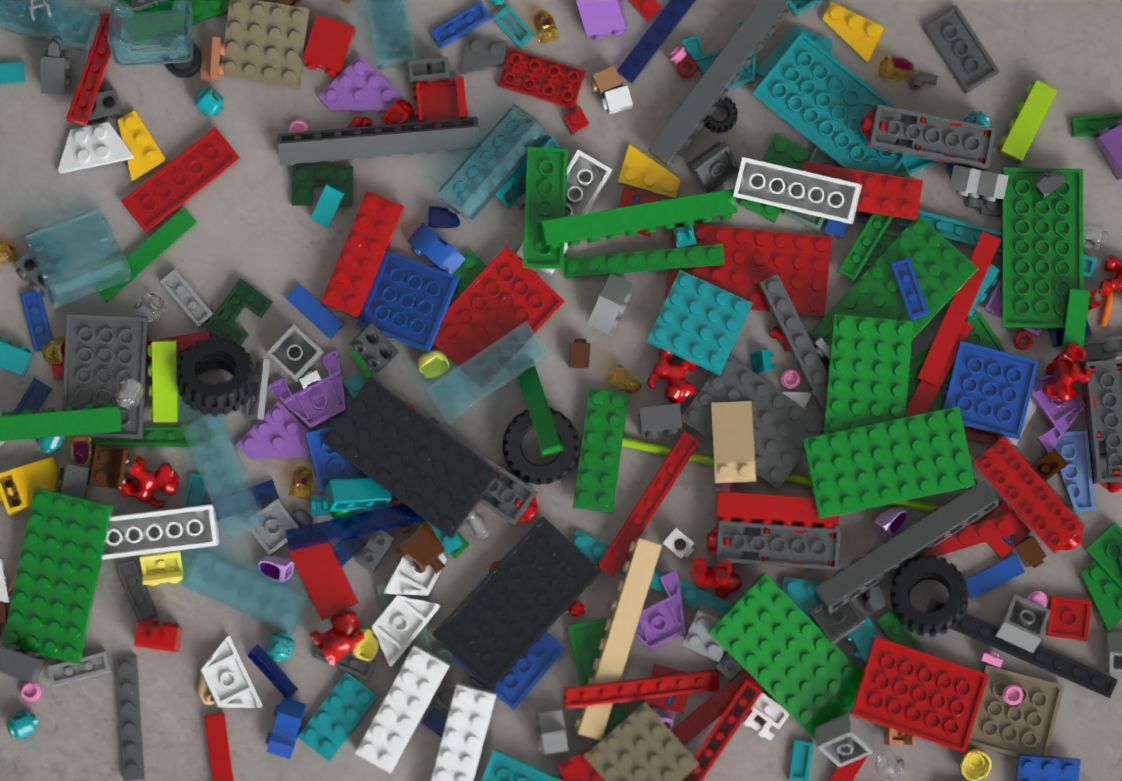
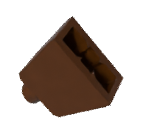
[396,522,445,574]

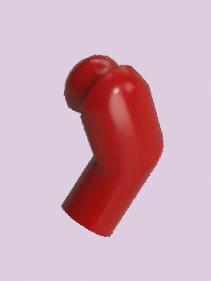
[346,117,372,128]
[769,326,790,352]

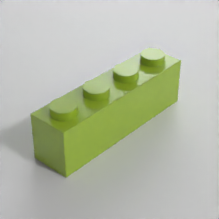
[998,80,1058,164]
[148,340,179,422]

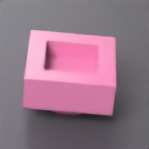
[979,651,1003,668]

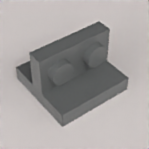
[687,141,739,193]
[809,601,866,645]

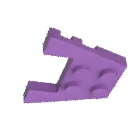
[268,349,347,430]
[1031,374,1086,454]
[606,569,687,651]

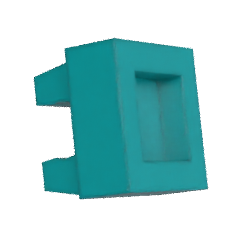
[673,225,697,248]
[750,350,776,373]
[310,495,331,517]

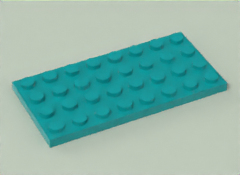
[752,32,908,175]

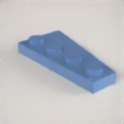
[1052,430,1096,512]

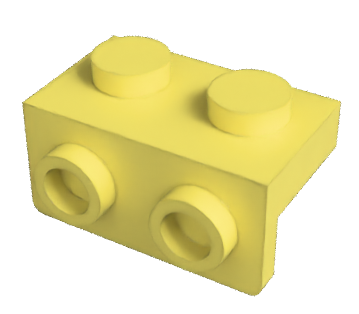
[140,550,184,586]

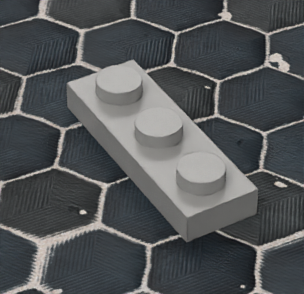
[160,269,213,328]
[245,359,270,420]
[47,652,112,687]

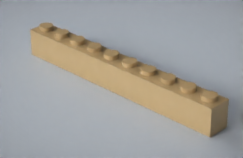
[574,538,662,741]

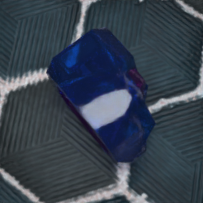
[428,206,460,228]

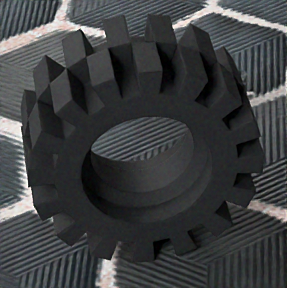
[704,97,738,133]

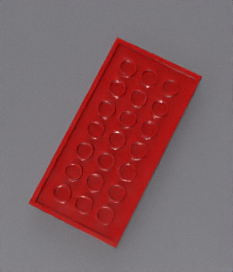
[665,224,832,317]

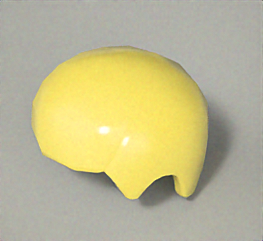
[417,350,450,378]
[352,628,379,661]
[960,749,992,781]

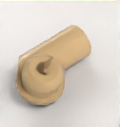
[197,676,215,705]

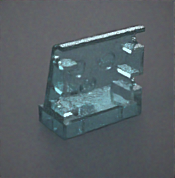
[23,207,131,309]

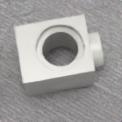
[602,86,633,114]
[662,528,694,559]

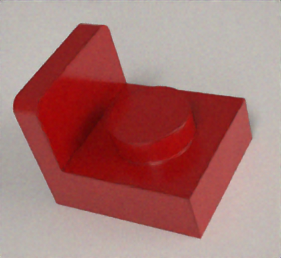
[380,99,415,125]

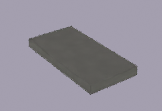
[923,5,1000,94]

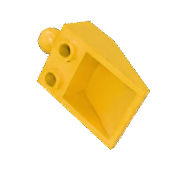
[0,457,58,516]

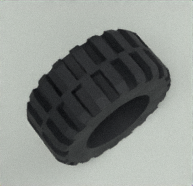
[176,337,254,416]
[502,408,579,485]
[890,555,968,637]

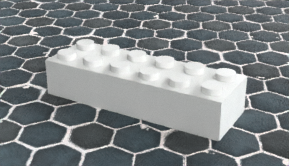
[517,150,613,276]
[733,157,862,224]
[102,504,220,559]
[355,644,451,773]
[431,682,497,781]

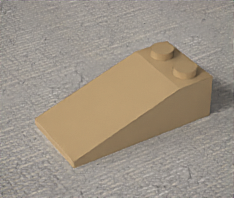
[711,401,756,484]

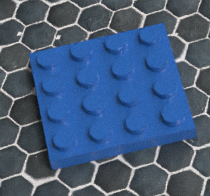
[356,251,460,353]
[943,341,1039,440]
[452,632,566,710]

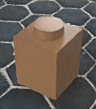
[590,65,623,96]

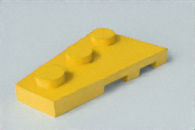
[822,2,885,64]
[118,110,167,182]
[618,144,681,199]

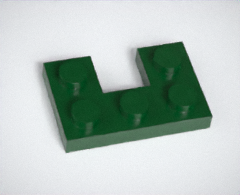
[292,165,353,207]
[204,278,273,346]

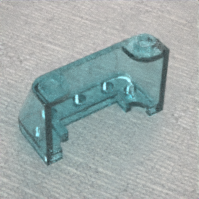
[108,0,194,66]

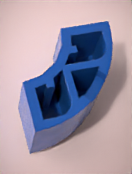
[407,223,466,275]
[265,697,306,759]

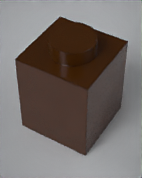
[569,339,590,369]
[1014,536,1047,568]

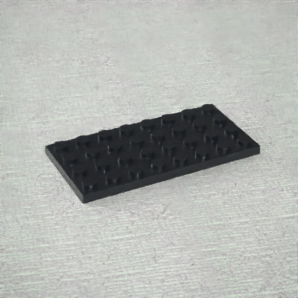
[323,377,500,539]
[432,517,602,690]

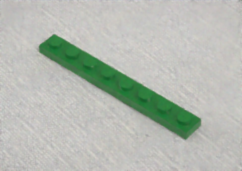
[563,244,725,279]

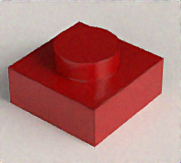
[563,107,590,134]

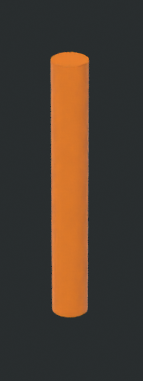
[1099,269,1117,327]

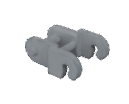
[28,0,52,20]

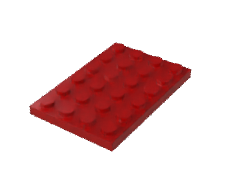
[433,246,565,389]
[850,637,989,753]

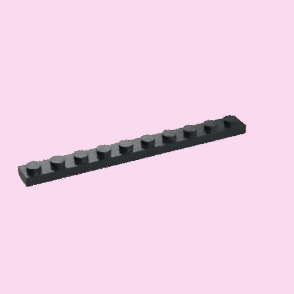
[925,598,1118,698]

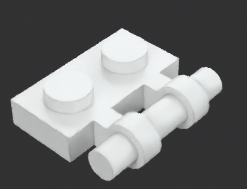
[743,693,789,741]

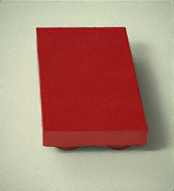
[498,48,586,110]
[287,530,359,621]

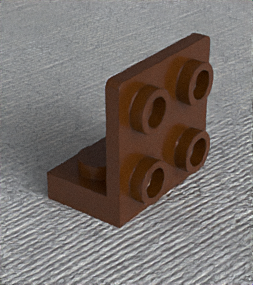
[87,445,129,489]

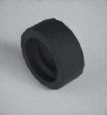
[163,38,202,78]

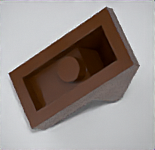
[1032,448,1068,480]

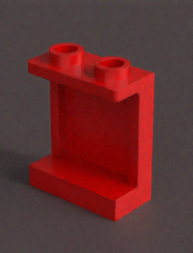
[302,15,356,76]
[412,77,467,122]

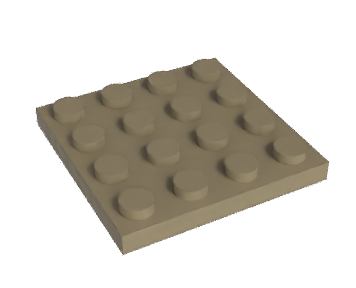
[220,0,310,88]
[968,665,1064,757]
[584,702,699,781]

